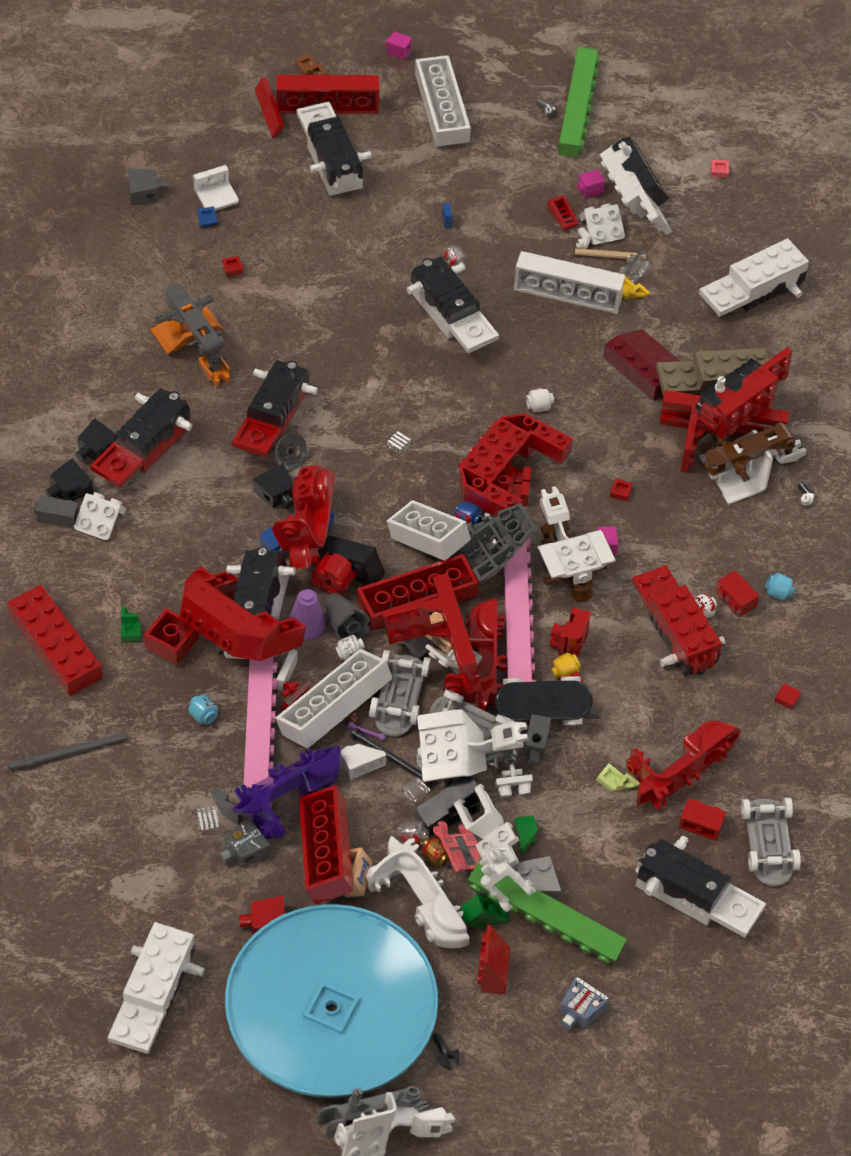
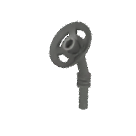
[231,433,307,470]

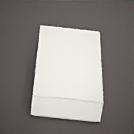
[277,649,298,692]

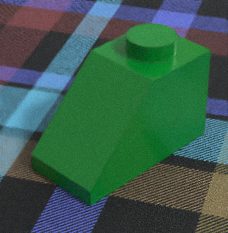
[460,894,510,928]

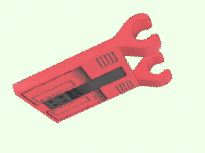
[433,821,482,872]

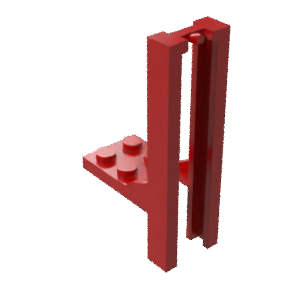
[659,390,790,473]
[382,573,482,694]

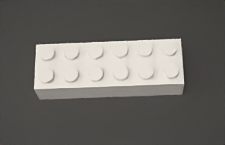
[415,55,470,147]
[514,251,625,314]
[276,648,393,749]

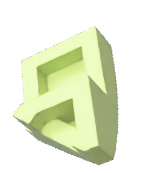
[596,763,640,791]

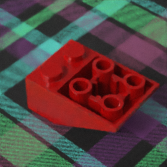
[477,925,510,995]

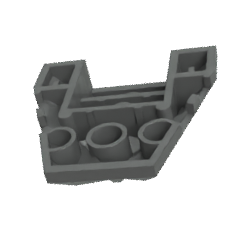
[460,503,538,584]

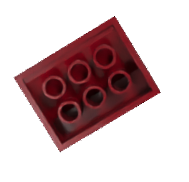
[603,329,680,401]

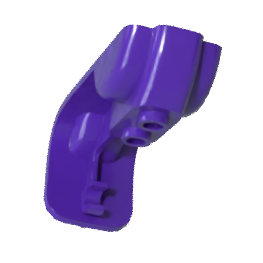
[231,746,341,840]

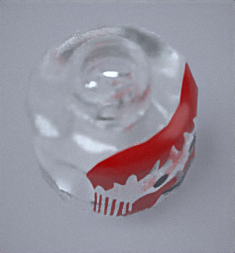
[442,245,468,267]
[397,819,429,847]

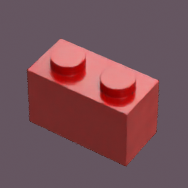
[715,570,759,617]
[678,798,726,841]

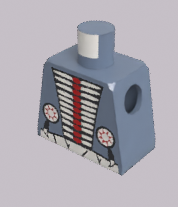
[560,976,609,1030]

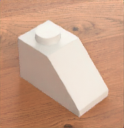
[341,744,386,780]

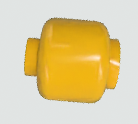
[551,653,582,679]

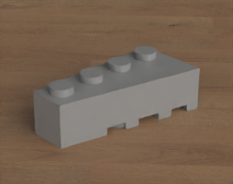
[470,856,561,902]

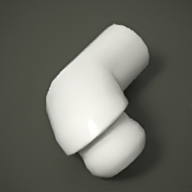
[576,227,591,249]

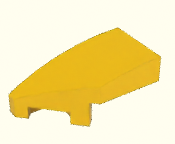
[622,276,650,299]

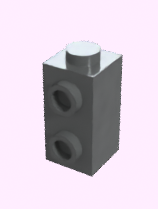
[34,496,79,529]

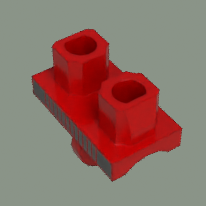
[280,680,313,711]

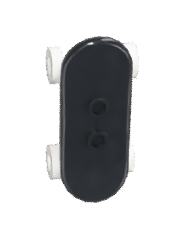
[495,677,593,726]

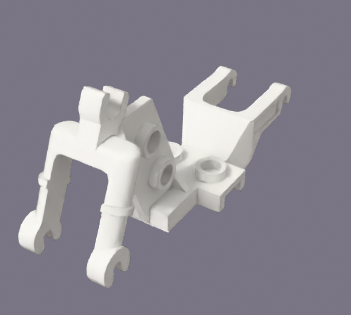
[454,784,536,912]

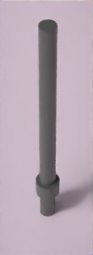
[8,732,127,770]

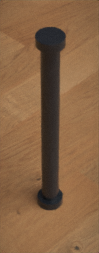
[350,728,433,787]

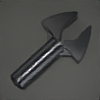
[432,1032,459,1070]

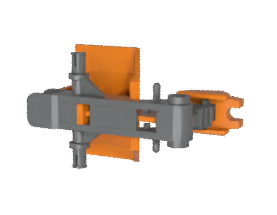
[150,284,230,387]

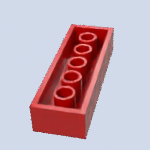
[276,75,379,114]
[357,554,479,631]
[7,584,103,696]
[299,785,354,904]

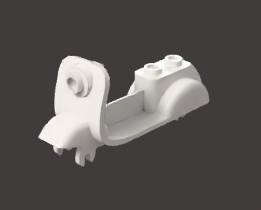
[366,836,469,949]

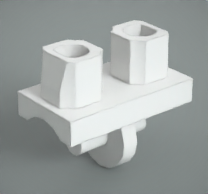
[494,764,533,798]

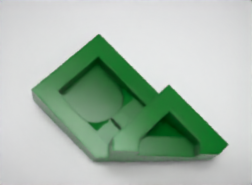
[121,606,141,642]
[514,815,538,853]

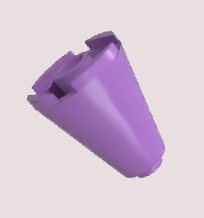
[289,589,327,640]

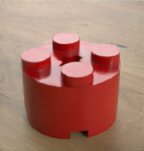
[311,553,357,595]

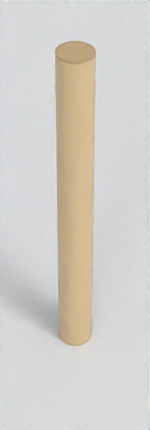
[575,248,646,261]

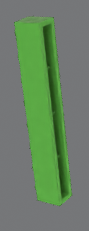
[558,47,600,158]
[467,858,627,964]

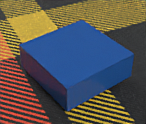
[442,203,452,228]
[197,206,218,228]

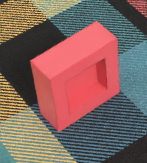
[711,160,729,178]

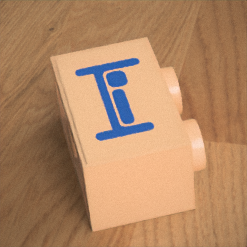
[344,848,373,898]

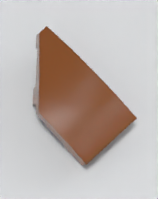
[295,54,327,75]

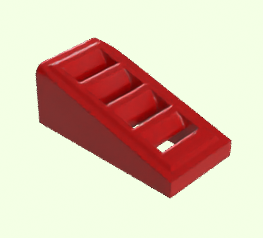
[547,195,579,230]

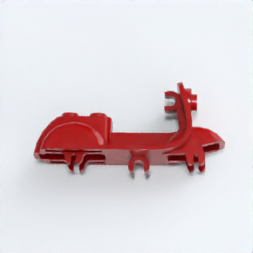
[272,465,336,570]
[443,598,507,712]
[626,721,741,810]

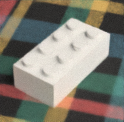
[387,500,471,561]

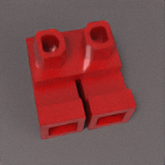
[494,462,531,507]
[549,607,591,657]

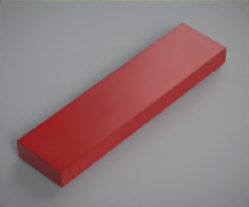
[254,77,284,138]

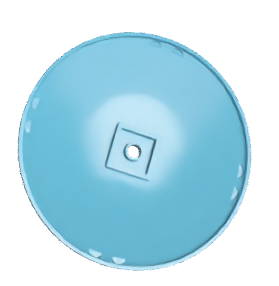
[225,905,438,1098]

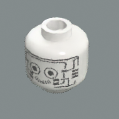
[335,635,366,661]

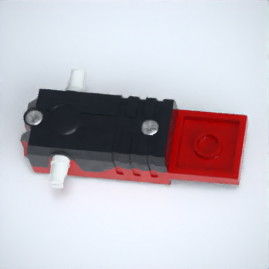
[232,360,318,458]

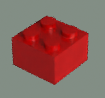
[144,608,199,665]

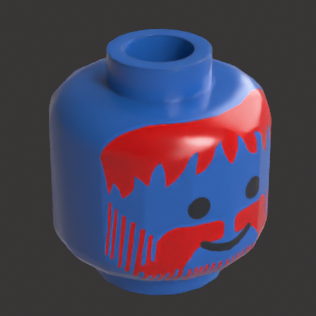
[454,501,483,525]

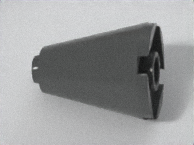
[324,593,370,640]

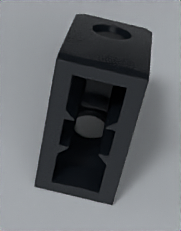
[75,418,115,462]
[45,458,93,501]
[253,464,294,509]

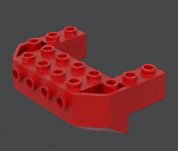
[458,413,573,517]
[179,567,306,661]

